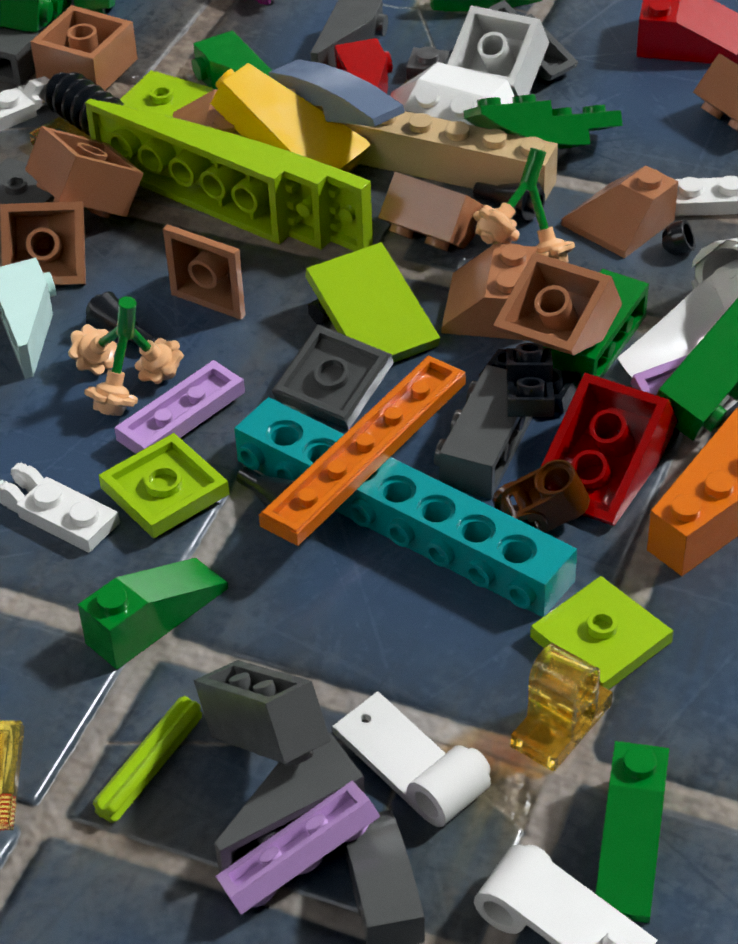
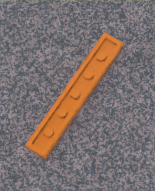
[259,355,466,546]

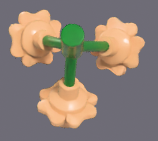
[473,148,575,263]
[68,296,184,416]

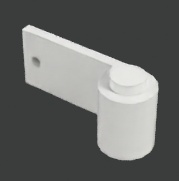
[332,691,491,827]
[474,845,657,944]

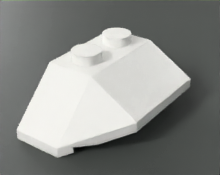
[390,62,515,126]

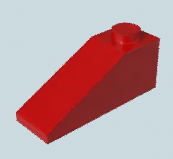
[334,38,393,94]

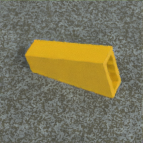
[210,63,371,172]

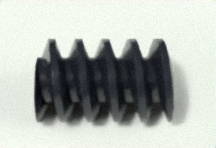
[44,72,124,137]

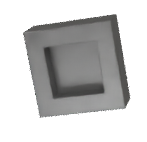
[406,47,449,80]

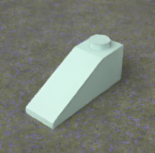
[0,258,56,379]

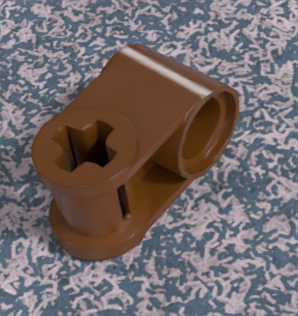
[492,460,590,533]

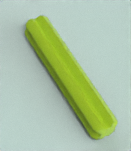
[93,696,202,823]

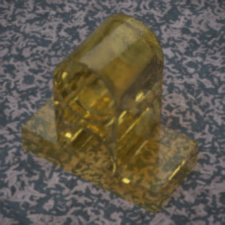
[511,643,613,772]

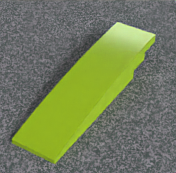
[85,99,373,251]

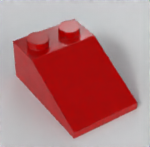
[636,0,738,65]
[541,373,678,526]

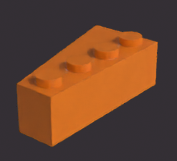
[647,407,738,576]

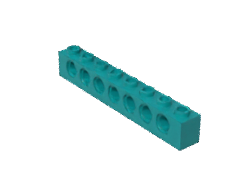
[234,397,577,617]

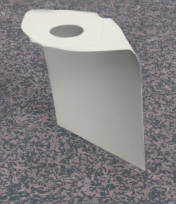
[617,268,738,411]

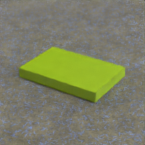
[305,242,440,362]

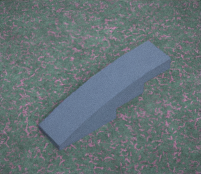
[269,59,405,127]

